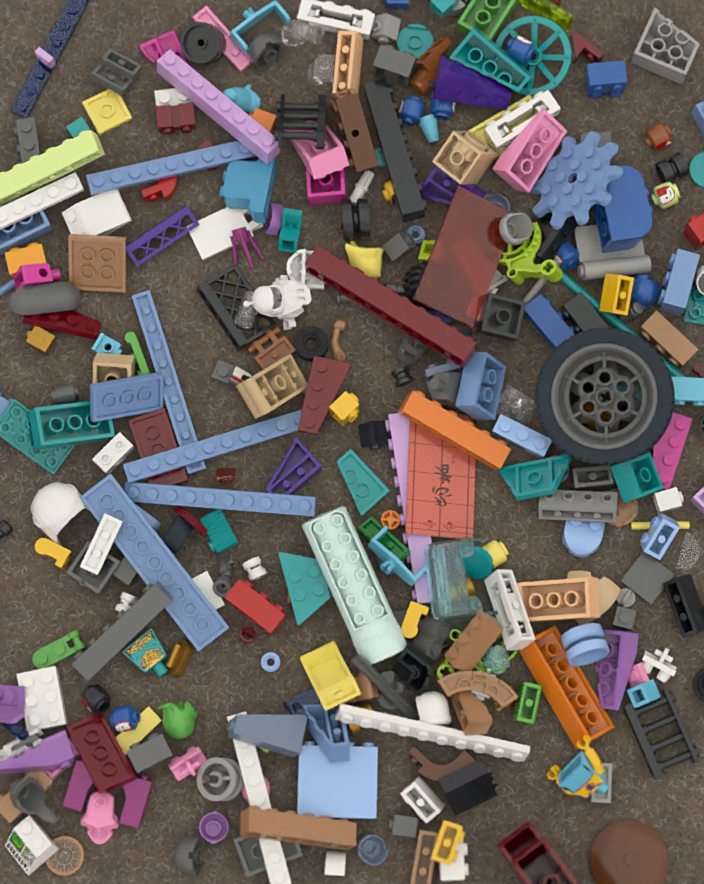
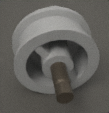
[197,757,244,801]

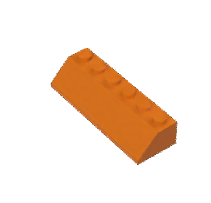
[519,626,615,749]

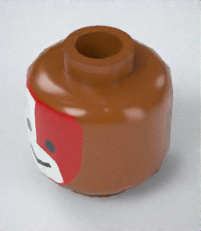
[644,122,674,150]

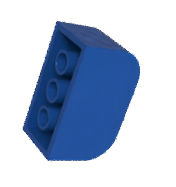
[592,166,653,253]

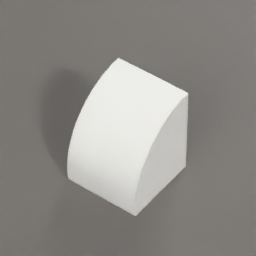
[325,851,346,876]

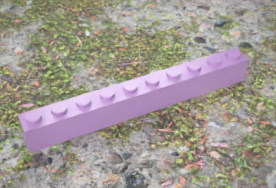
[385,413,441,605]

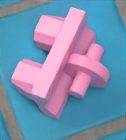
[168,746,207,781]

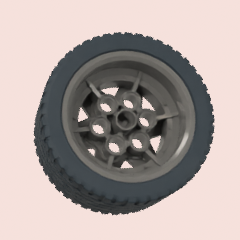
[535,328,675,465]

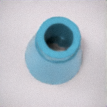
[419,114,440,144]

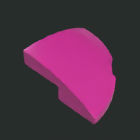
[139,29,189,65]

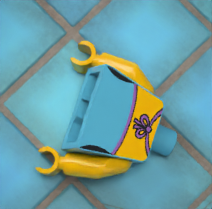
[547,735,608,798]

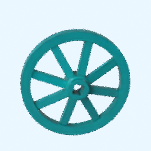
[495,16,572,96]

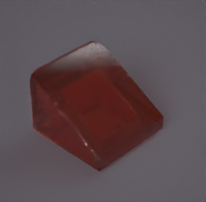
[216,468,236,482]

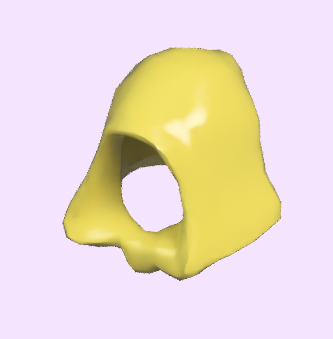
[345,241,384,279]

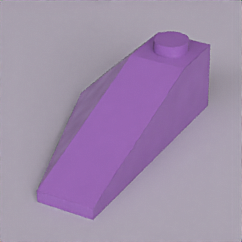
[0,730,74,775]

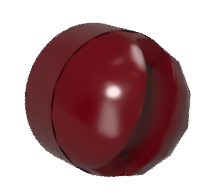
[240,627,255,644]

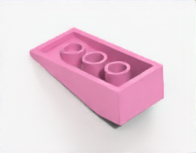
[492,109,567,193]
[286,121,349,180]

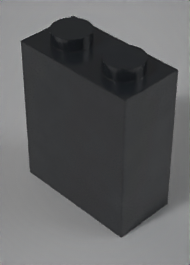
[438,759,497,816]

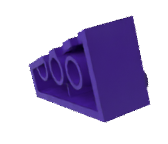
[433,55,511,110]

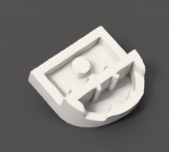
[287,249,324,290]

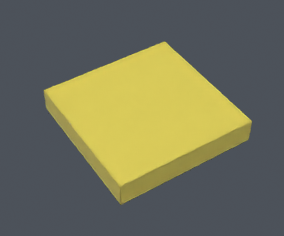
[82,89,132,136]

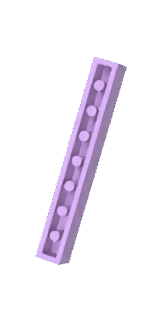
[157,49,280,164]

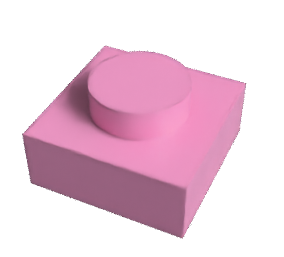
[628,662,650,688]

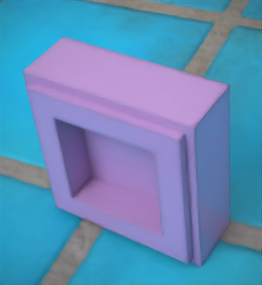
[35,47,56,69]

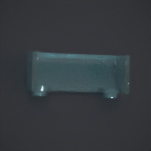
[425,538,498,621]

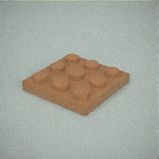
[68,234,127,293]

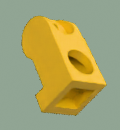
[35,538,73,570]
[401,601,429,639]

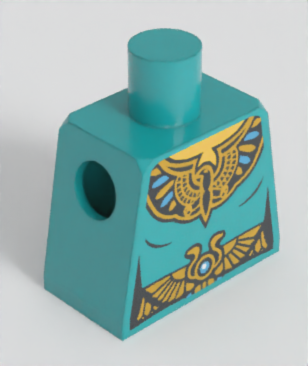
[122,629,169,678]

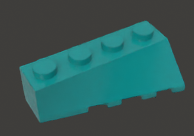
[449,26,532,92]

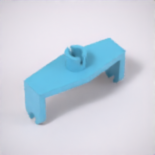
[230,0,291,54]
[368,525,430,587]

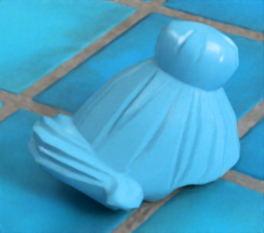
[223,84,261,113]

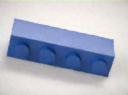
[524,294,577,350]

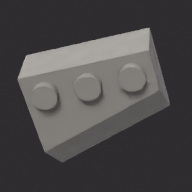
[631,7,700,84]

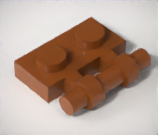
[246,326,296,370]

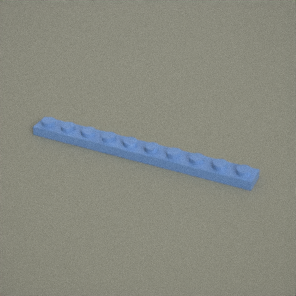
[86,141,257,195]
[132,290,207,475]
[123,409,302,484]
[125,481,316,516]

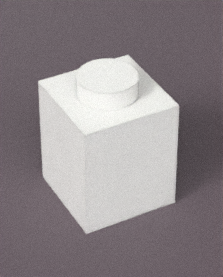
[652,487,684,514]

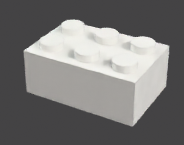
[17,666,68,732]

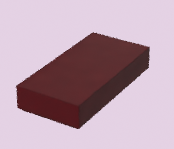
[174,506,208,536]

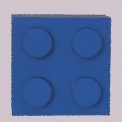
[584,60,627,99]

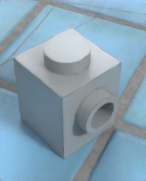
[371,13,401,44]

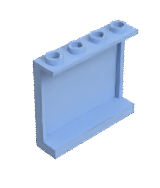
[297,741,378,819]

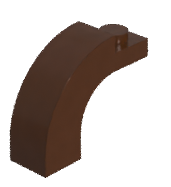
[408,746,475,782]

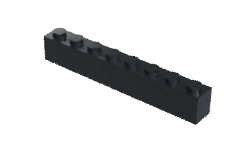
[364,78,427,223]

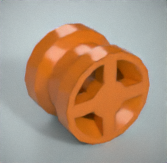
[381,510,400,531]

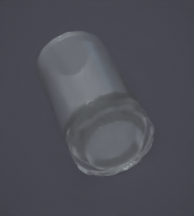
[234,291,257,329]

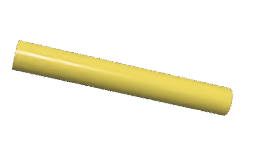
[631,521,690,530]

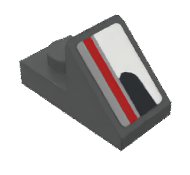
[211,360,254,388]

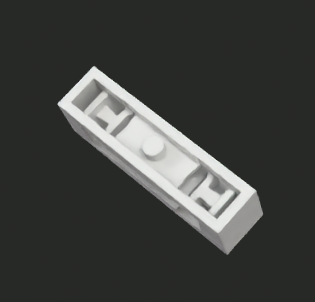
[297,0,375,41]
[484,90,561,152]
[484,570,536,650]

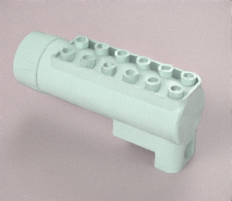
[302,506,407,665]

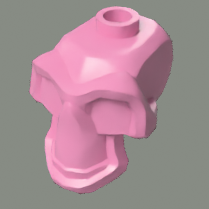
[81,792,119,844]

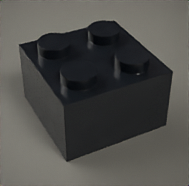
[476,293,526,341]

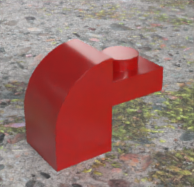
[141,176,177,202]

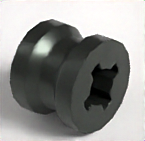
[391,366,414,387]

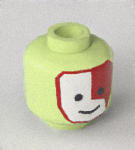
[651,182,681,209]

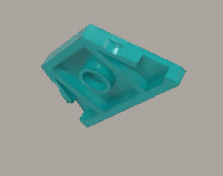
[498,454,571,501]
[278,552,331,626]

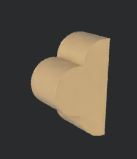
[236,354,308,419]

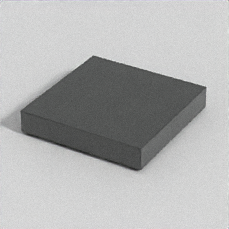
[620,551,675,605]

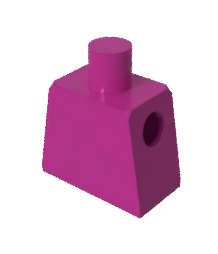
[13,263,61,291]

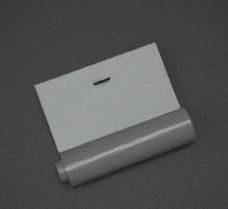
[574,225,651,280]

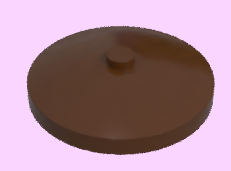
[589,820,669,884]

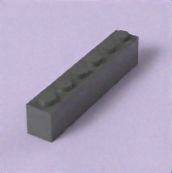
[71,582,173,681]

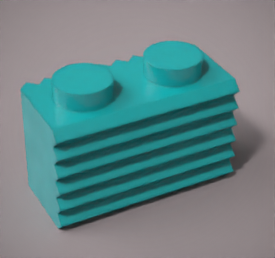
[200,509,239,554]

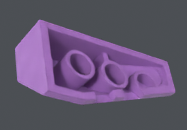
[595,630,639,710]

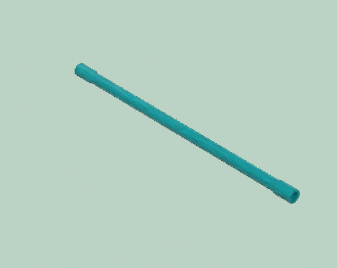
[535,257,685,377]

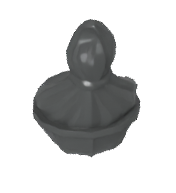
[10,777,56,824]

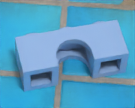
[491,414,552,459]

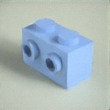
[640,512,680,560]

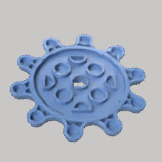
[530,131,623,230]

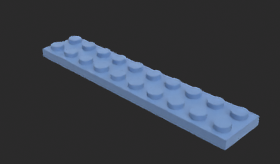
[80,474,229,652]

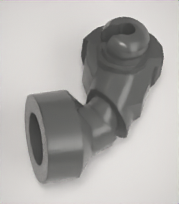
[213,557,237,597]

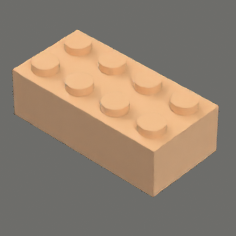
[517,577,600,622]

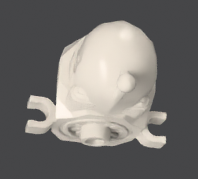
[243,275,311,330]

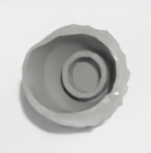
[499,213,533,245]

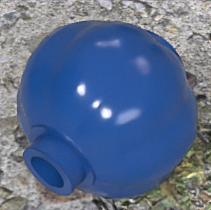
[630,275,660,310]

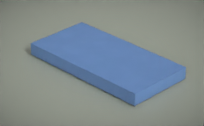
[90,372,163,422]

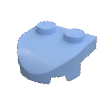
[562,520,605,557]

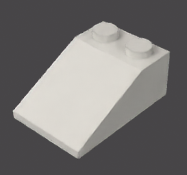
[62,189,132,236]

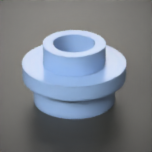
[261,652,280,672]

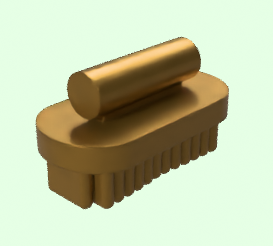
[165,640,194,678]

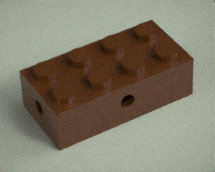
[329,88,379,172]

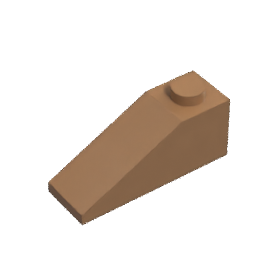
[449,691,492,735]

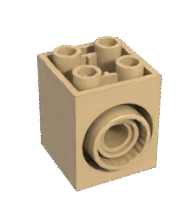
[432,131,498,185]

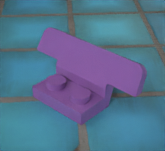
[0,684,25,724]

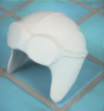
[31,482,89,546]

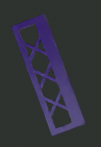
[126,206,200,267]

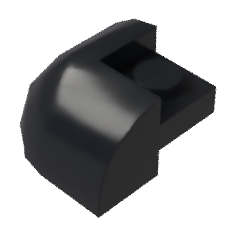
[392,643,433,696]

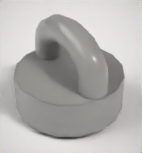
[616,588,635,608]

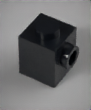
[358,421,388,451]

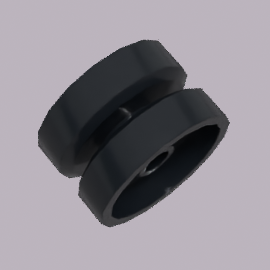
[180,22,226,65]
[340,198,371,241]

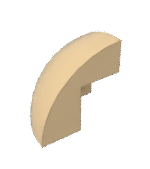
[567,571,621,625]

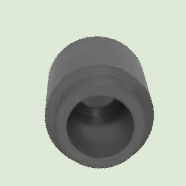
[50,383,80,405]

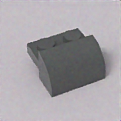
[89,48,142,96]

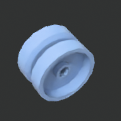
[561,623,610,666]

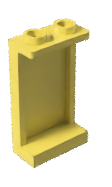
[300,641,361,711]

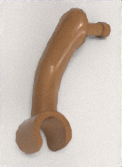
[330,320,346,362]

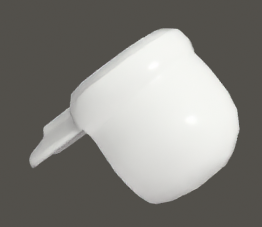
[416,691,452,727]

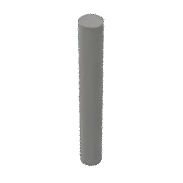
[523,258,561,306]

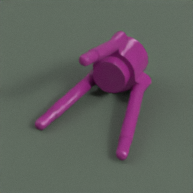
[230,226,265,269]

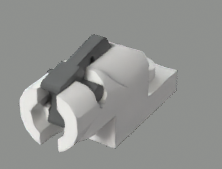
[0,727,44,762]

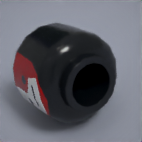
[82,684,111,713]

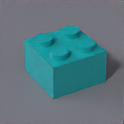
[610,453,664,503]

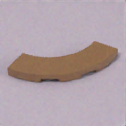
[437,671,518,708]

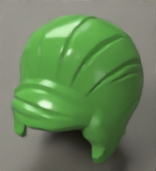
[158,701,198,739]

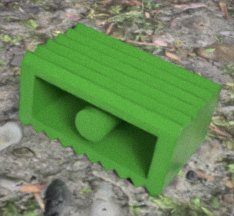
[511,682,542,725]

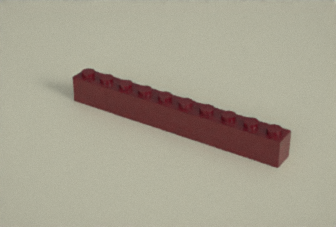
[305,246,477,369]

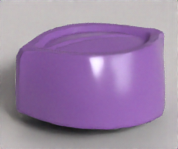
[264,203,283,236]
[199,811,229,844]

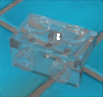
[497,385,537,427]

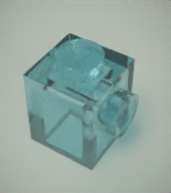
[482,645,510,675]

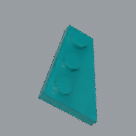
[337,449,390,517]

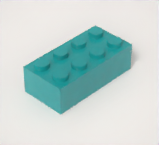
[29,401,115,450]

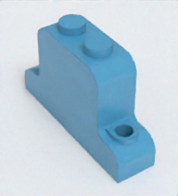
[220,156,278,224]

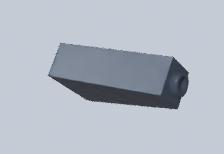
[227,714,308,758]

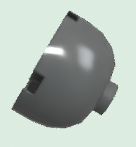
[248,33,286,71]
[171,835,206,876]

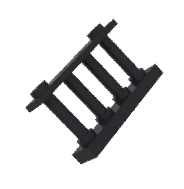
[275,94,326,149]
[622,688,700,780]

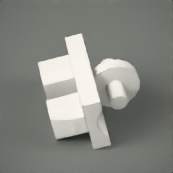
[642,648,677,683]

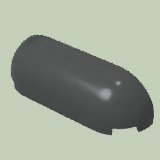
[6,282,81,315]

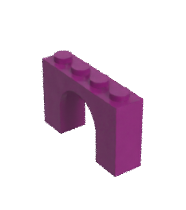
[63,760,153,829]

